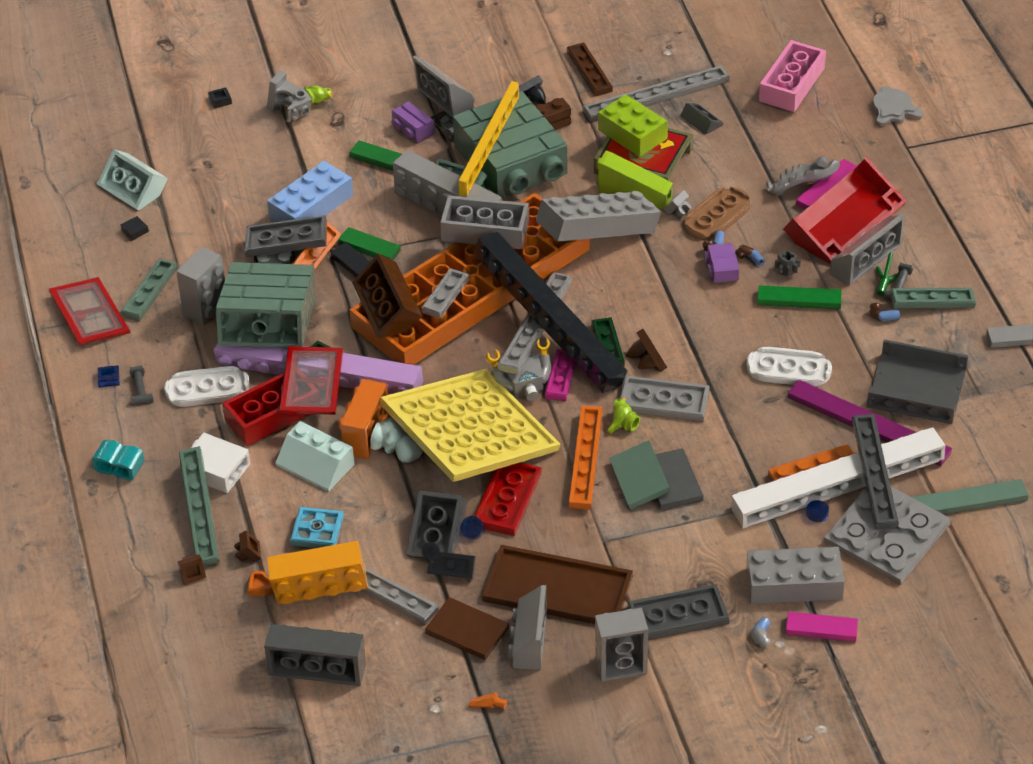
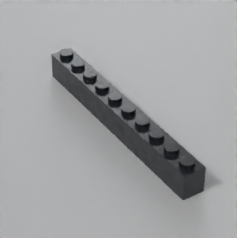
[474,232,627,393]

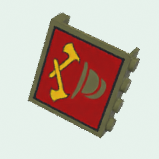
[594,128,693,181]

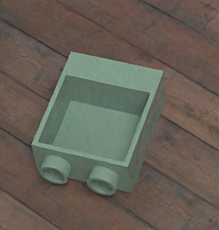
[453,91,568,198]
[216,262,315,348]

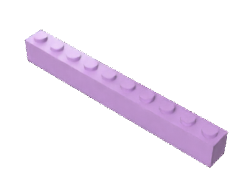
[214,343,424,395]

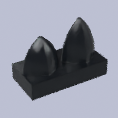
[519,75,546,104]

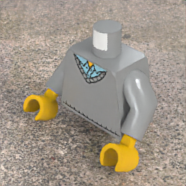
[485,338,551,401]

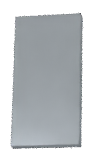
[620,375,710,422]

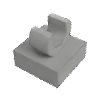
[663,190,692,218]

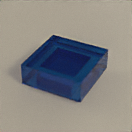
[98,365,120,387]

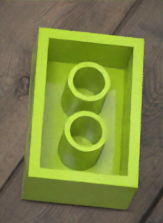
[598,94,668,157]

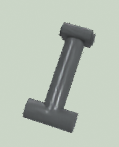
[884,262,913,300]
[129,365,153,405]

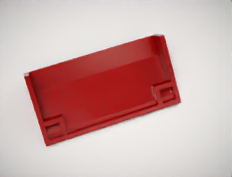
[783,157,907,264]

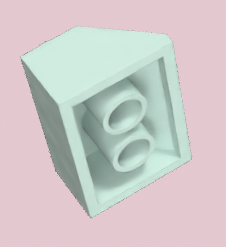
[97,149,168,210]
[276,421,355,492]

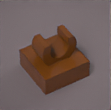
[234,530,261,562]
[177,554,206,584]

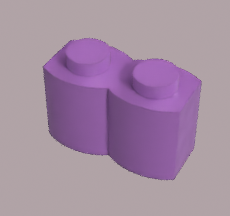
[704,243,739,283]

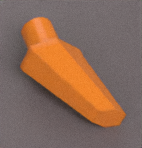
[468,692,508,710]

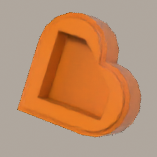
[248,570,274,596]

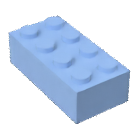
[267,161,353,222]

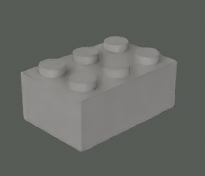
[176,247,225,325]
[595,608,648,682]

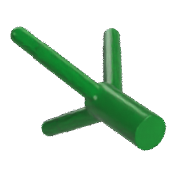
[876,252,900,296]

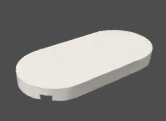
[746,347,832,387]
[164,366,250,407]

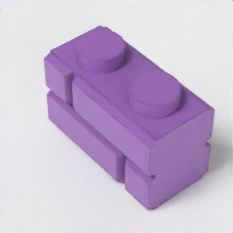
[391,101,435,143]

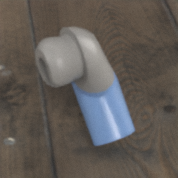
[751,617,771,648]

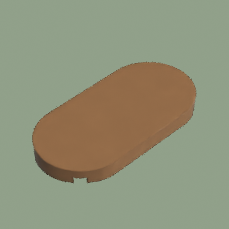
[685,187,750,240]

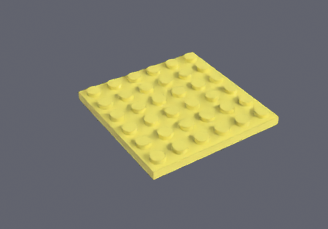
[379,369,560,482]

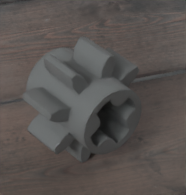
[775,251,801,276]

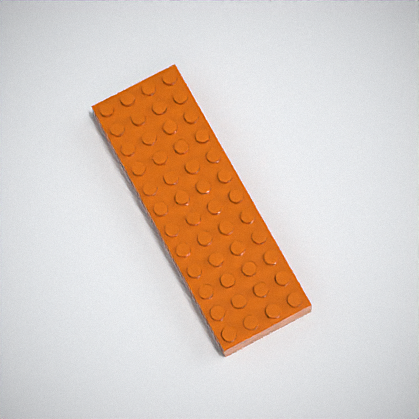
[349,193,590,365]

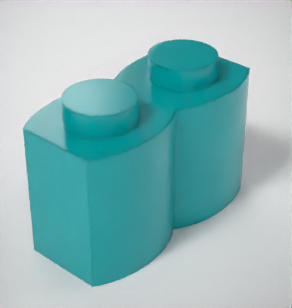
[92,440,144,480]

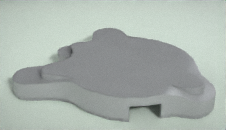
[873,87,923,127]

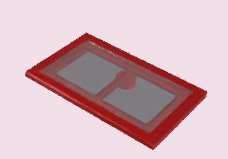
[49,277,130,345]
[279,346,343,415]

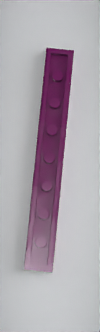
[788,380,952,467]

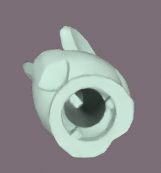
[370,418,423,463]

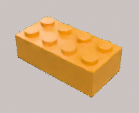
[267,541,368,604]

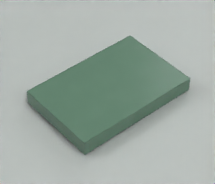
[609,440,671,510]

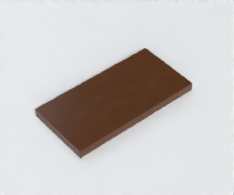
[482,545,633,624]

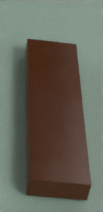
[567,42,613,96]

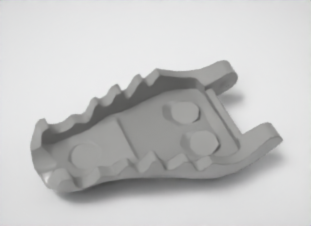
[766,156,840,196]

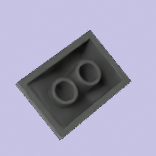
[407,490,467,559]

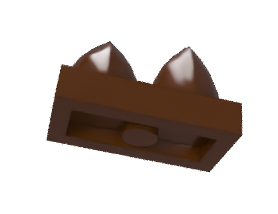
[626,329,667,372]

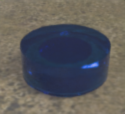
[806,500,829,522]
[461,516,484,540]

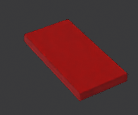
[472,462,542,536]

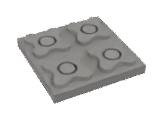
[824,487,951,585]

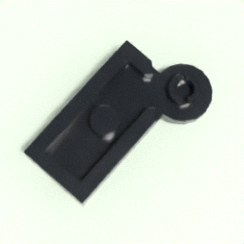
[422,542,476,579]

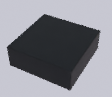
[208,88,232,108]
[120,216,149,240]

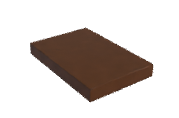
[425,597,509,660]

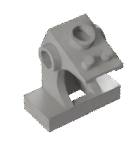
[267,70,312,123]

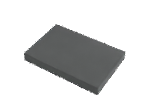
[656,448,704,510]

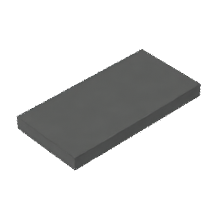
[245,215,327,257]
[628,584,730,640]

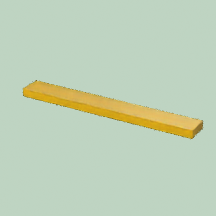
[459,81,519,197]

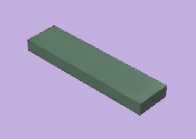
[121,258,178,321]
[890,288,976,309]

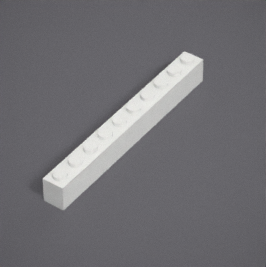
[732,427,945,529]

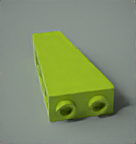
[596,151,673,209]

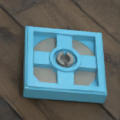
[290,507,344,548]

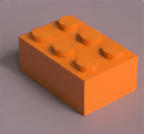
[338,379,389,459]

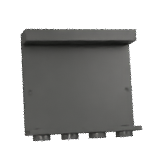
[867,339,968,424]

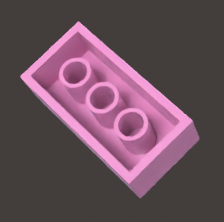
[759,40,826,112]

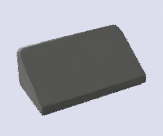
[681,103,723,134]

